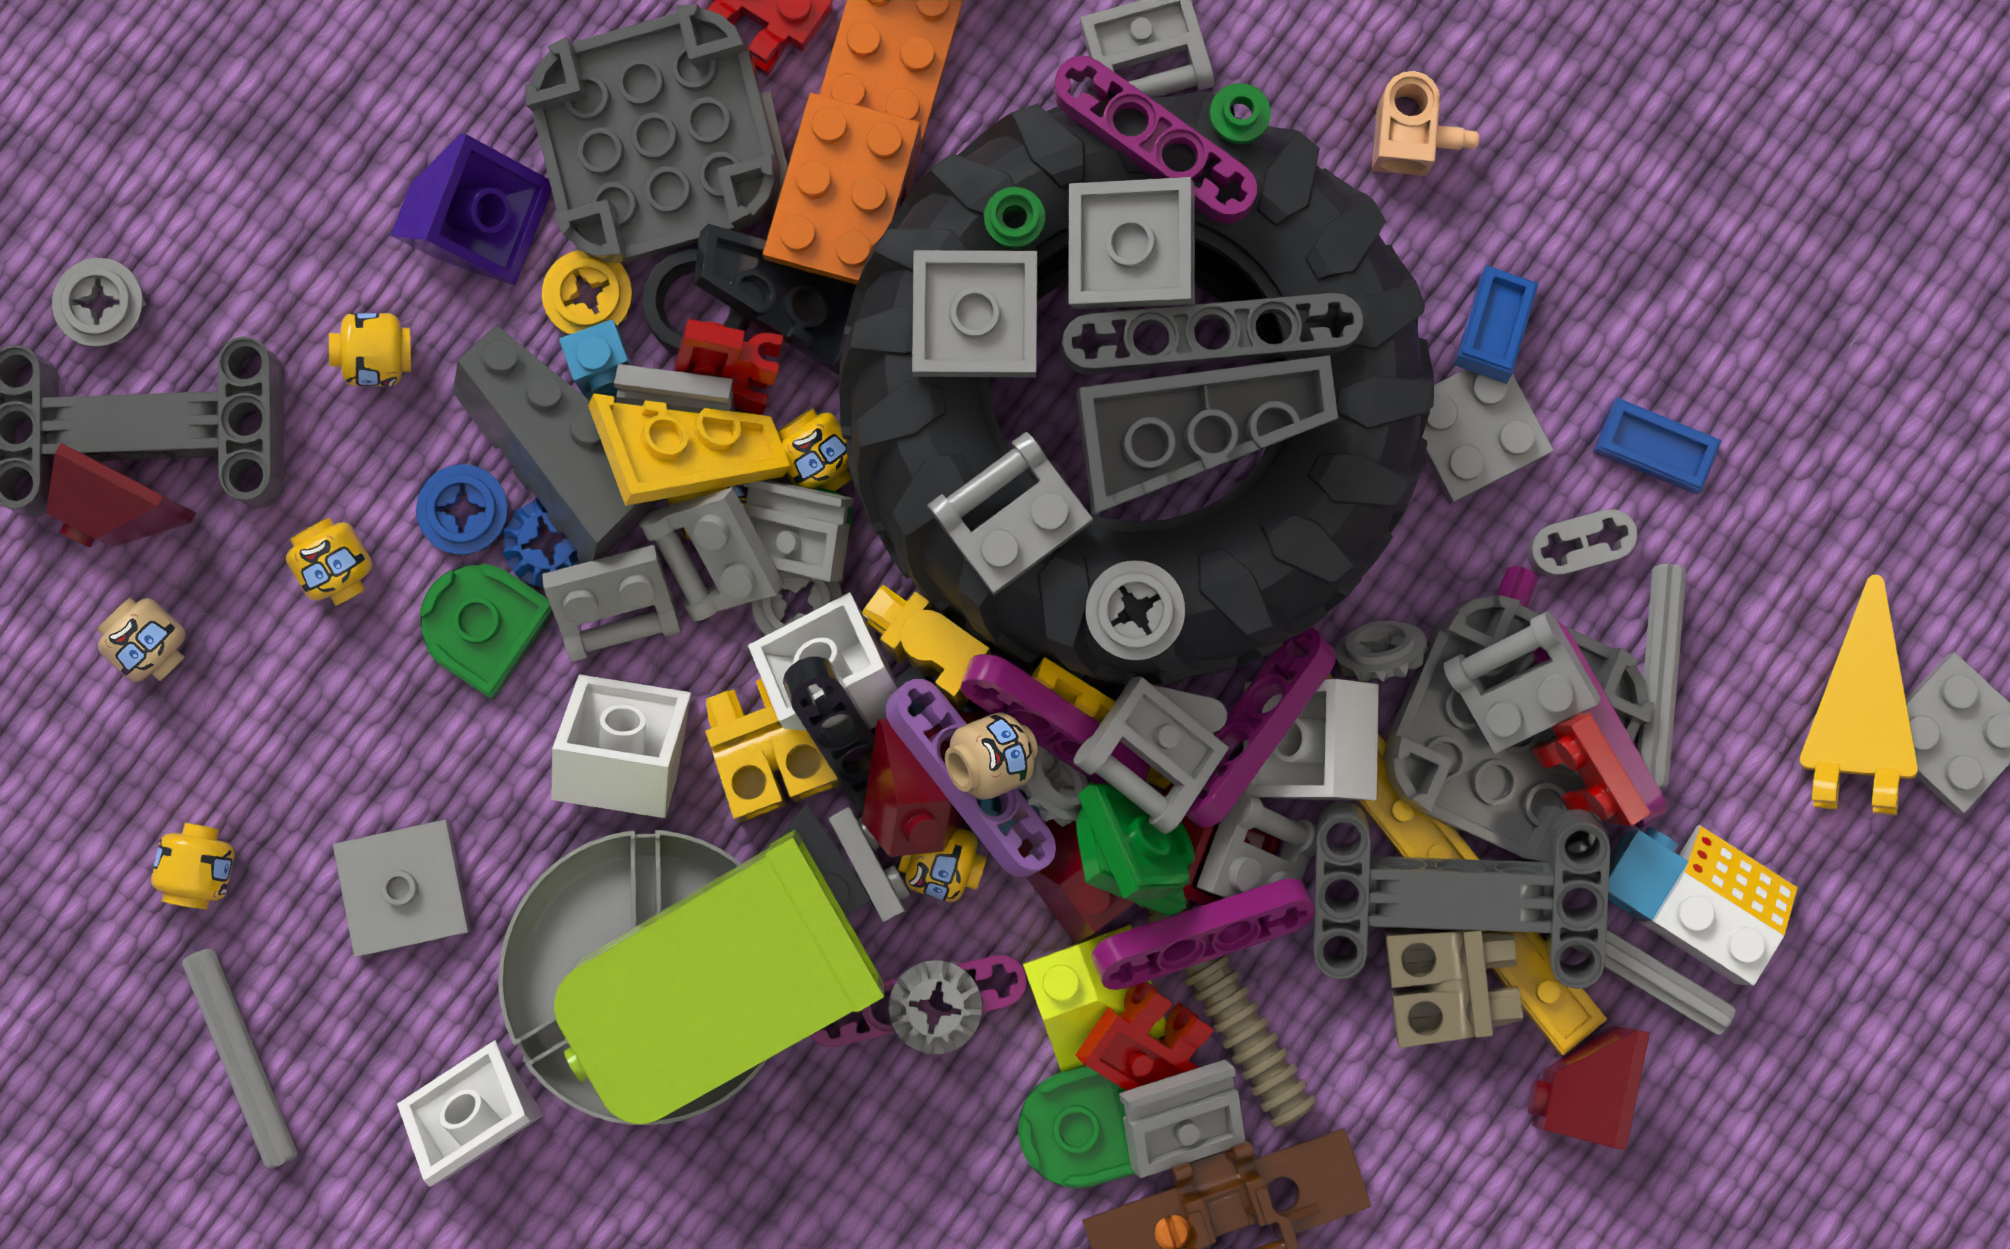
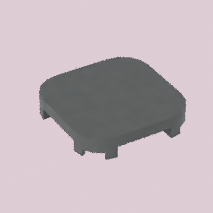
[525,4,780,264]
[1384,595,1654,862]

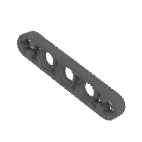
[1061,293,1363,375]

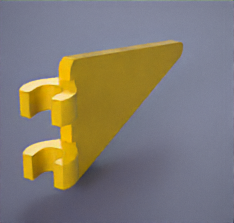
[1800,575,1918,816]

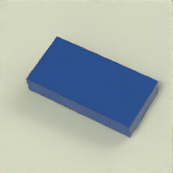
[1453,265,1539,384]
[1592,397,1722,495]

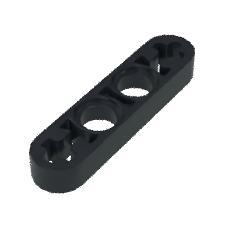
[783,656,875,813]

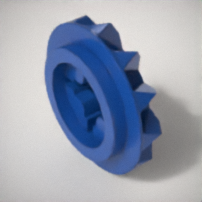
[416,464,509,556]
[503,498,582,588]

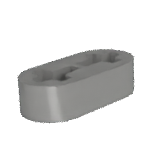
[1527,509,1637,578]

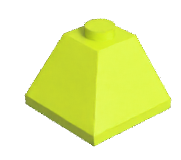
[1023,925,1166,1072]

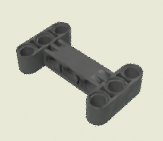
[0,336,285,517]
[1314,801,1610,989]

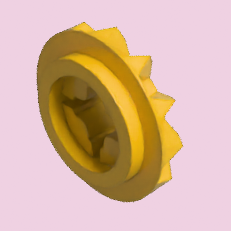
[542,250,633,334]

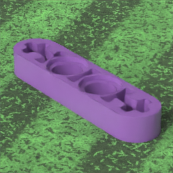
[885,679,1056,877]

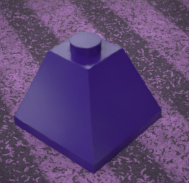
[390,134,552,285]

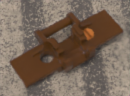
[1082,1128,1372,1249]

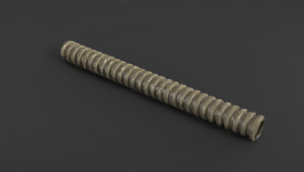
[1024,667,1317,1128]

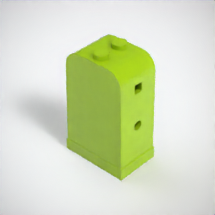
[554,829,884,1124]

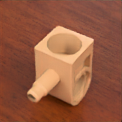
[1372,71,1479,176]

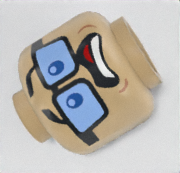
[96,597,185,682]
[945,712,1038,800]

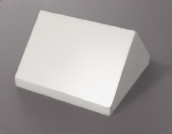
[397,1040,544,1187]

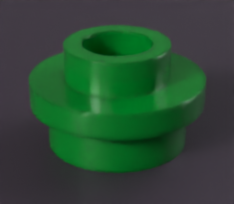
[1209,83,1271,144]
[984,187,1045,249]

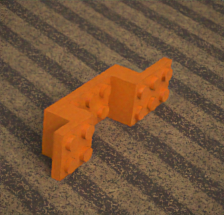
[763,0,965,285]

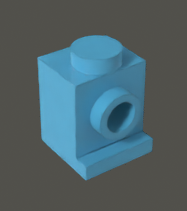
[559,319,633,401]

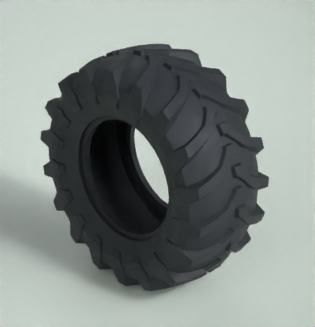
[839,86,1434,685]

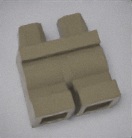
[1384,928,1523,1048]

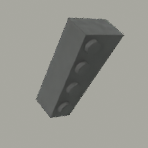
[453,325,660,563]
[1076,355,1338,516]

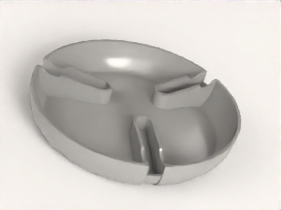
[498,830,768,1125]

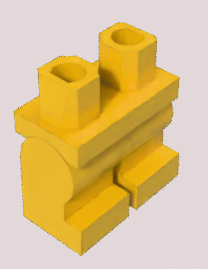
[862,585,991,711]
[705,678,842,824]

